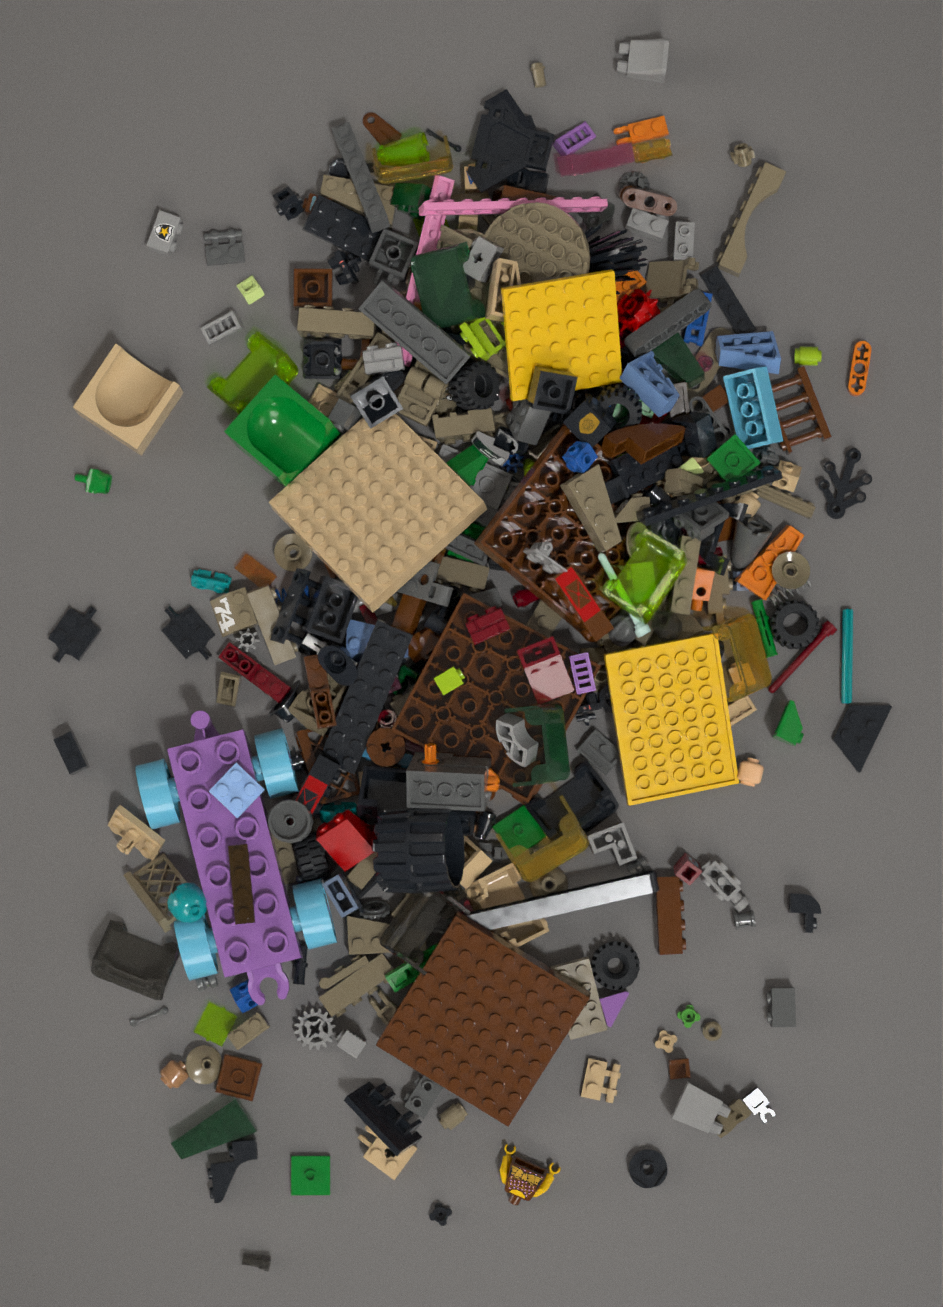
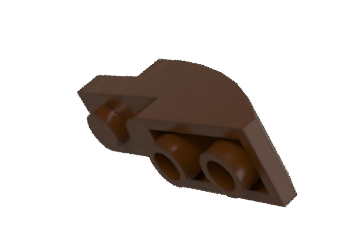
[304,654,337,729]

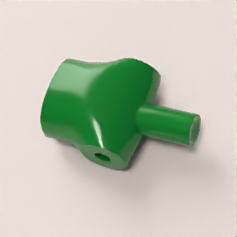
[75,468,112,494]

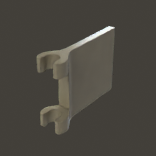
[645,258,699,298]

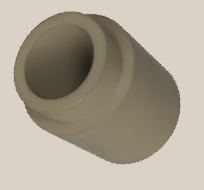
[438,1103,468,1131]

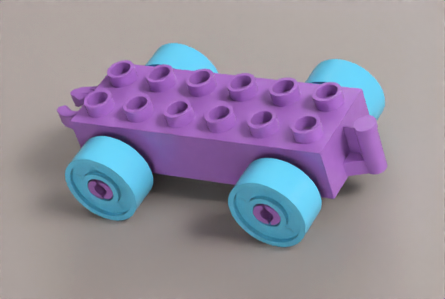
[135,711,337,1005]

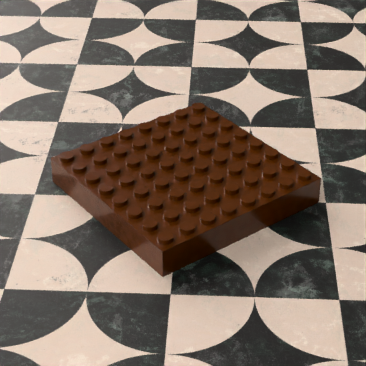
[474,424,653,634]
[391,593,601,803]
[376,911,591,1127]

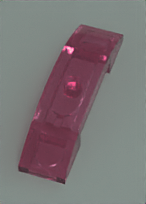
[557,143,635,177]

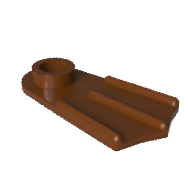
[363,112,402,151]

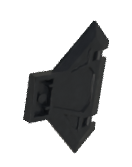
[467,89,554,193]

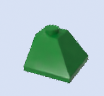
[772,700,804,747]

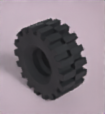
[591,941,640,990]

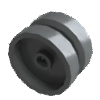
[268,800,313,843]

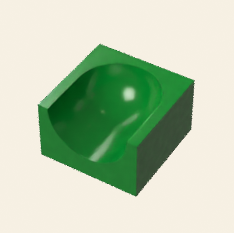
[224,375,341,487]

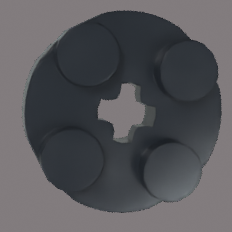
[629,1149,668,1188]

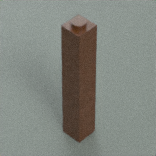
[392,545,448,636]

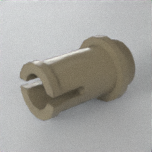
[530,63,547,88]

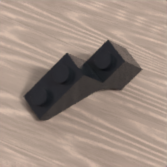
[208,1139,258,1203]

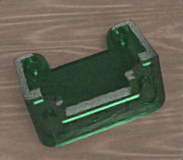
[411,242,486,329]

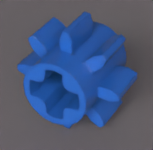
[501,454,524,473]

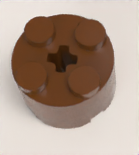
[367,728,406,767]

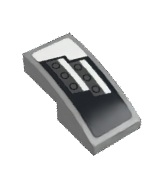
[471,431,510,466]

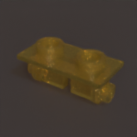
[632,138,673,163]

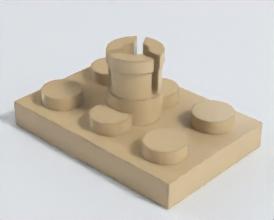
[108,805,166,861]

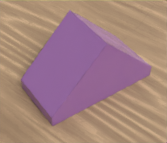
[600,991,629,1027]

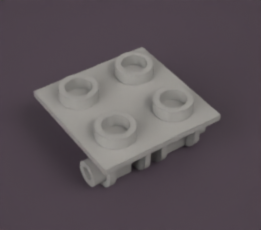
[523,542,568,574]

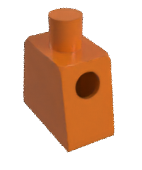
[690,567,715,611]

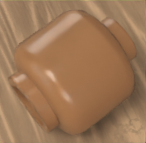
[160,1060,189,1089]

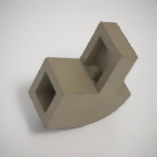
[714,1099,752,1138]

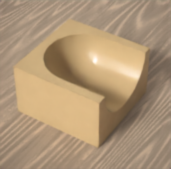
[73,344,184,456]

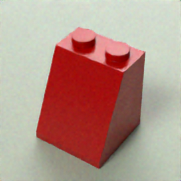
[316,810,376,871]

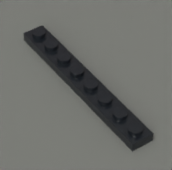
[636,466,782,526]

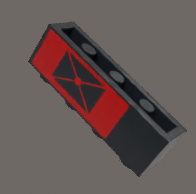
[287,754,342,825]

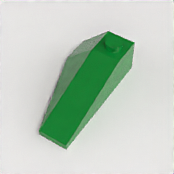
[446,444,489,487]

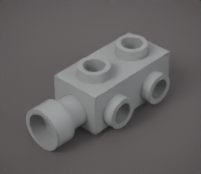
[701,860,750,912]

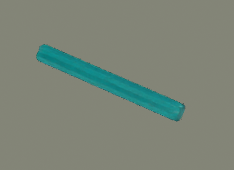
[841,609,853,704]

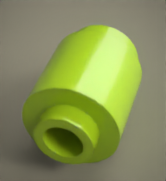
[795,346,822,366]

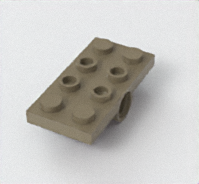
[397,360,451,427]
[551,956,607,1040]

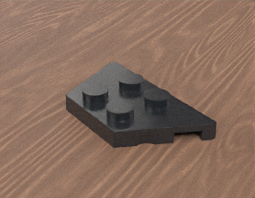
[833,705,892,773]

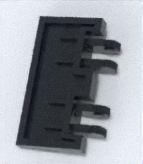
[344,1081,422,1156]

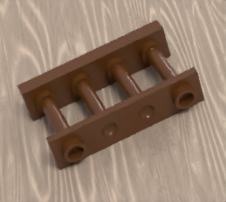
[771,366,832,455]

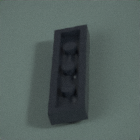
[700,266,757,334]

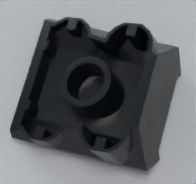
[303,337,342,379]

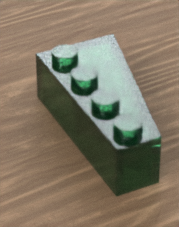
[171,1098,258,1160]

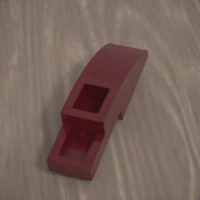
[218,642,291,704]

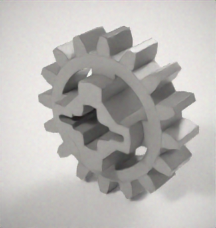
[294,1008,336,1050]

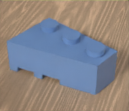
[715,331,781,374]
[619,351,680,417]

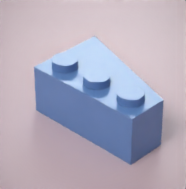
[346,619,408,662]

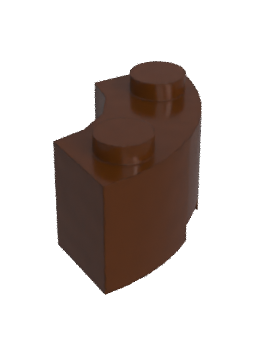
[408,619,450,664]

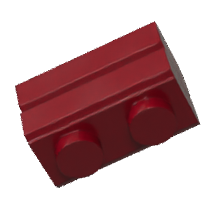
[465,606,510,645]

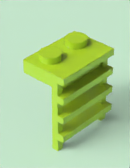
[459,313,506,361]

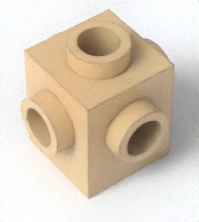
[772,460,802,492]

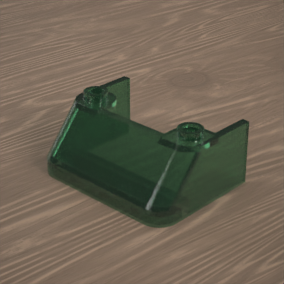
[504,704,570,787]

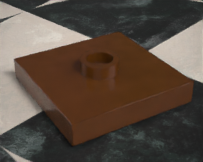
[215,1054,263,1102]

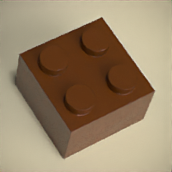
[294,269,333,310]

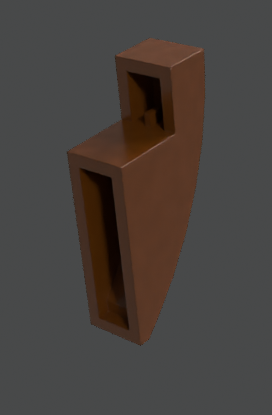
[601,424,686,465]

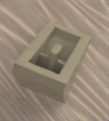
[216,672,242,707]

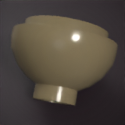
[530,866,568,897]

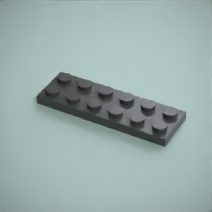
[359,279,471,385]

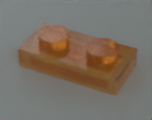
[235,553,277,587]

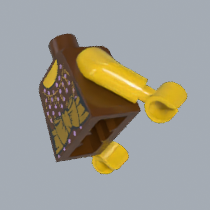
[500,1144,561,1205]

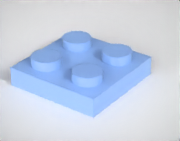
[209,763,265,818]

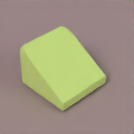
[236,276,265,305]
[679,457,704,474]

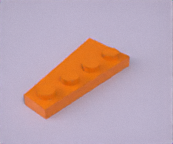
[734,525,804,601]

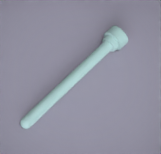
[598,553,651,638]

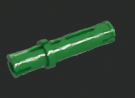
[751,599,778,658]

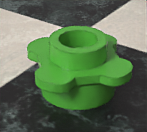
[677,1005,700,1028]

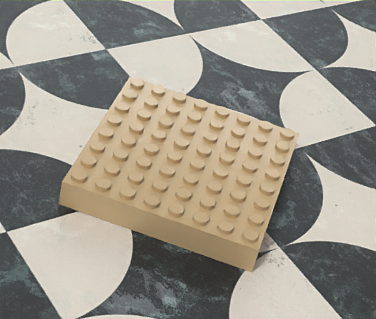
[269,414,487,612]

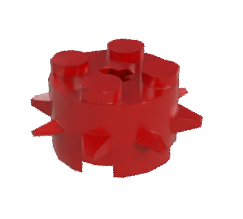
[617,289,660,333]

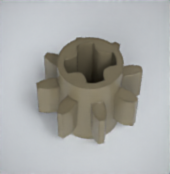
[730,143,755,167]

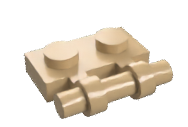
[581,1058,621,1103]

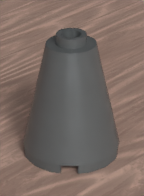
[731,514,773,569]

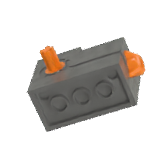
[406,743,500,811]

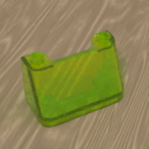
[207,331,298,415]
[603,528,687,624]

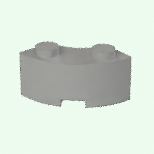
[496,713,538,767]

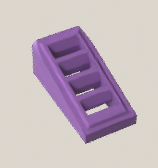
[553,121,596,159]
[569,652,596,694]

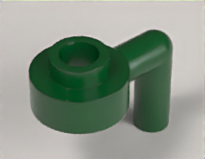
[390,665,420,696]

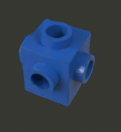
[562,441,598,473]
[230,979,262,1013]

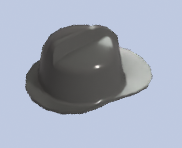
[608,604,648,647]

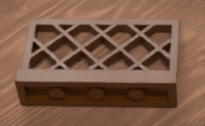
[294,729,360,805]

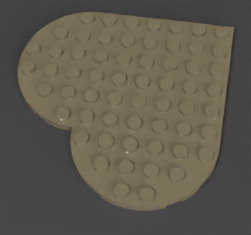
[406,202,590,379]

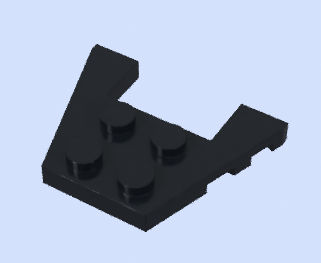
[683,503,748,576]

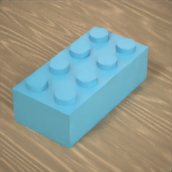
[723,366,783,449]

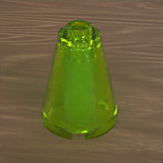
[376,132,430,170]

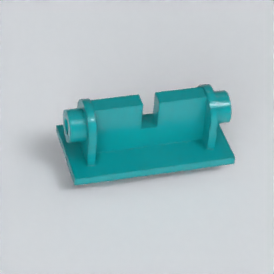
[191,568,232,594]

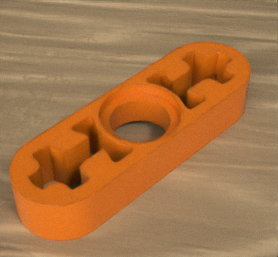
[847,341,871,397]

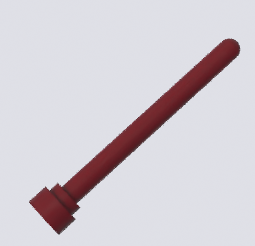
[768,620,837,693]

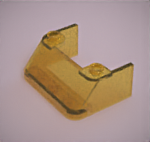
[496,795,589,882]

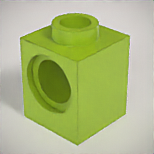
[434,667,465,695]

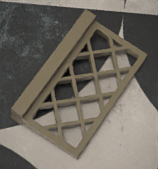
[123,853,187,933]

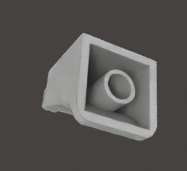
[617,38,669,83]
[671,1082,731,1135]

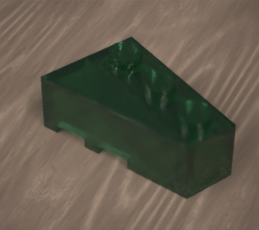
[651,332,705,389]

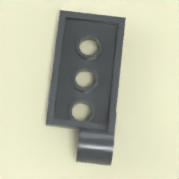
[396,561,453,607]

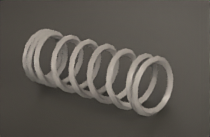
[769,580,811,608]

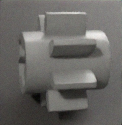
[236,628,260,653]

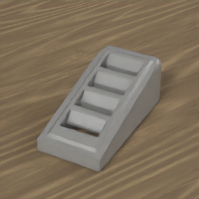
[200,310,245,345]

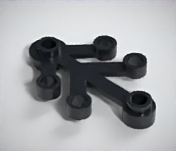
[818,448,872,519]

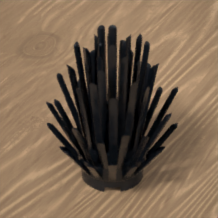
[584,224,648,295]

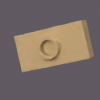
[728,694,757,726]

